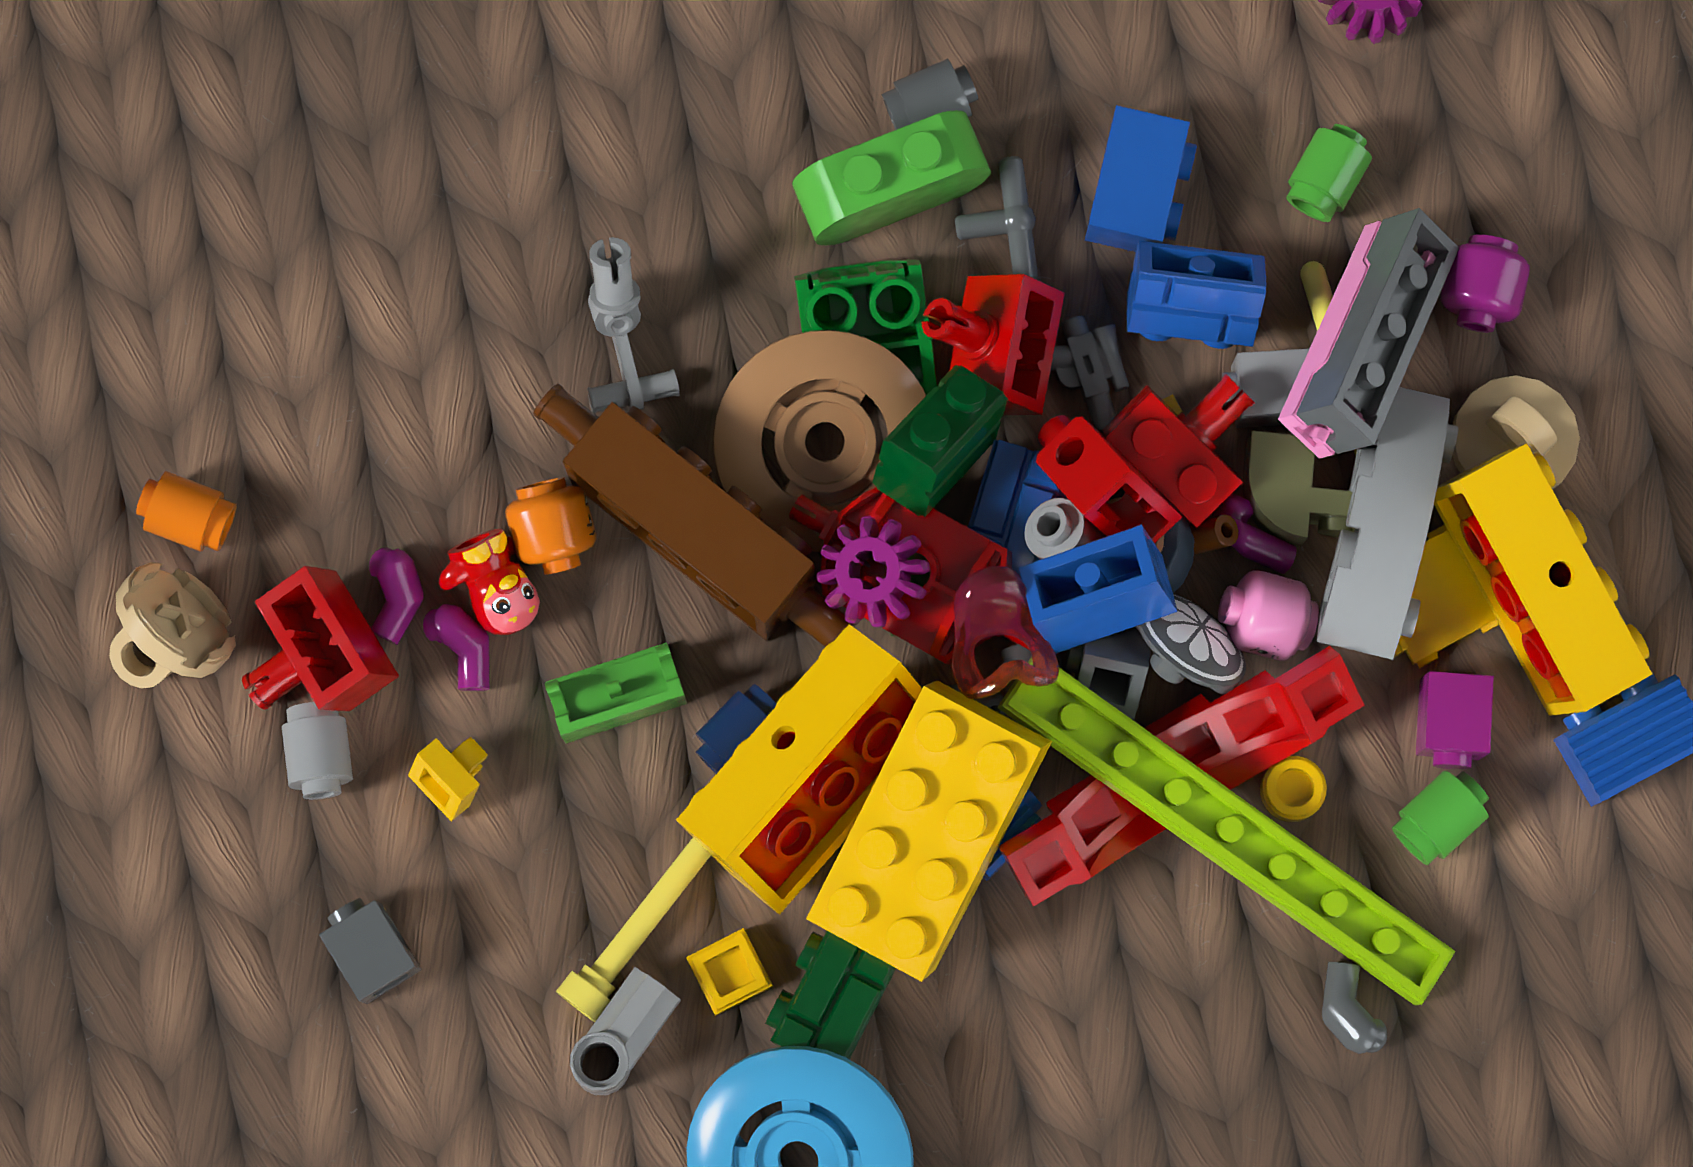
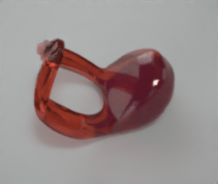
[952,565,1059,699]

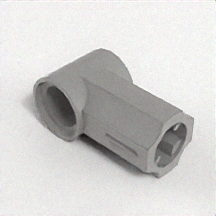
[570,967,681,1095]

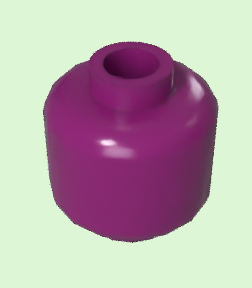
[1440,235,1530,333]

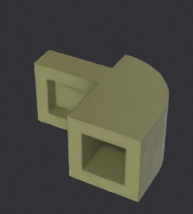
[1242,431,1354,548]

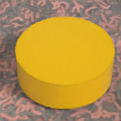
[1260,756,1327,822]

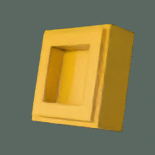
[686,928,773,1016]

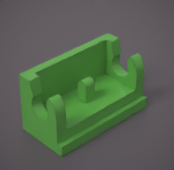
[545,642,687,743]

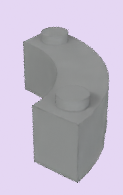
[1317,387,1458,660]

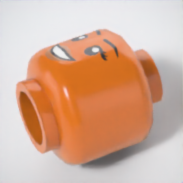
[505,477,597,575]

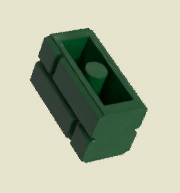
[872,365,1008,517]
[765,931,896,1060]

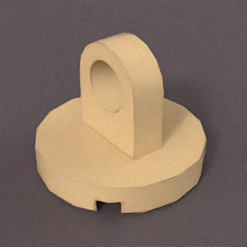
[1453,375,1580,490]
[109,562,236,688]

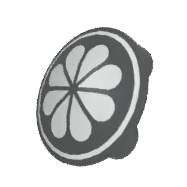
[1135,594,1246,694]

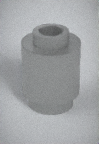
[1025,498,1107,560]
[282,702,353,800]

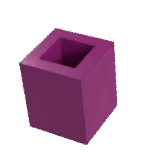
[1416,671,1494,769]

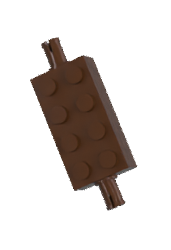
[533,383,856,647]

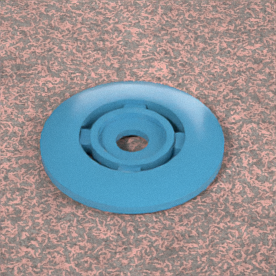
[687,1046,914,1167]

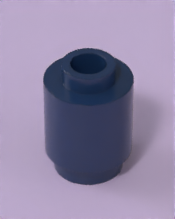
[695,684,777,774]

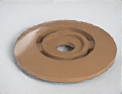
[713,330,926,552]

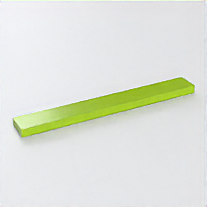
[997,653,1456,1005]

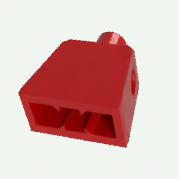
[1036,415,1182,544]

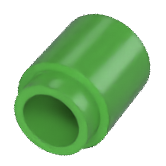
[1286,124,1372,222]
[1392,770,1489,865]

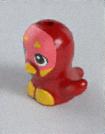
[439,529,540,635]

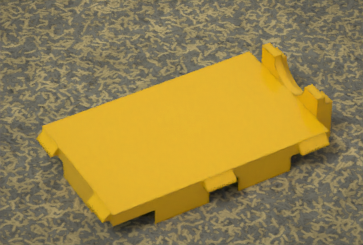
[1394,524,1499,669]

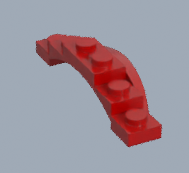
[998,646,1365,907]

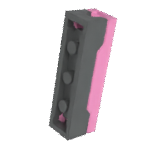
[1278,208,1459,459]

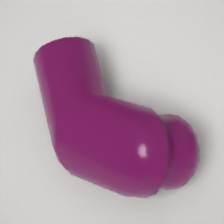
[1212,494,1297,574]
[369,547,424,645]
[423,604,490,691]

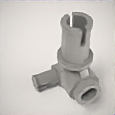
[587,237,679,414]

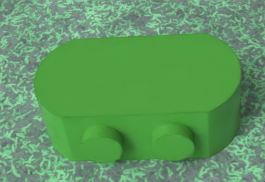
[792,110,991,246]

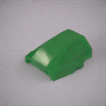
[794,260,937,398]

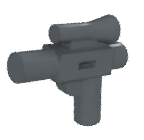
[1050,316,1130,433]

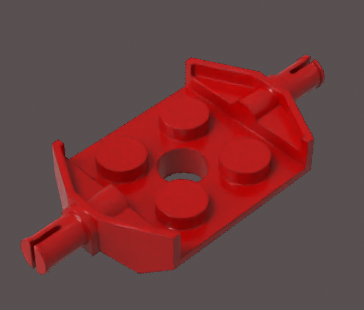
[789,487,1044,665]

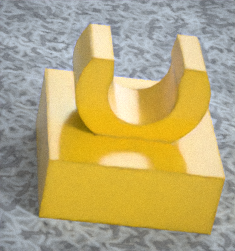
[408,737,488,822]

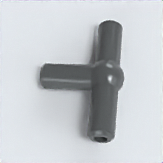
[955,156,1038,279]

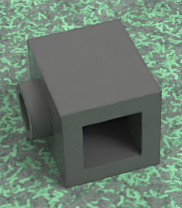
[1064,627,1151,719]

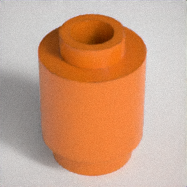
[136,471,237,552]

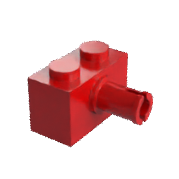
[922,274,1065,415]
[1102,374,1255,528]
[242,566,399,712]

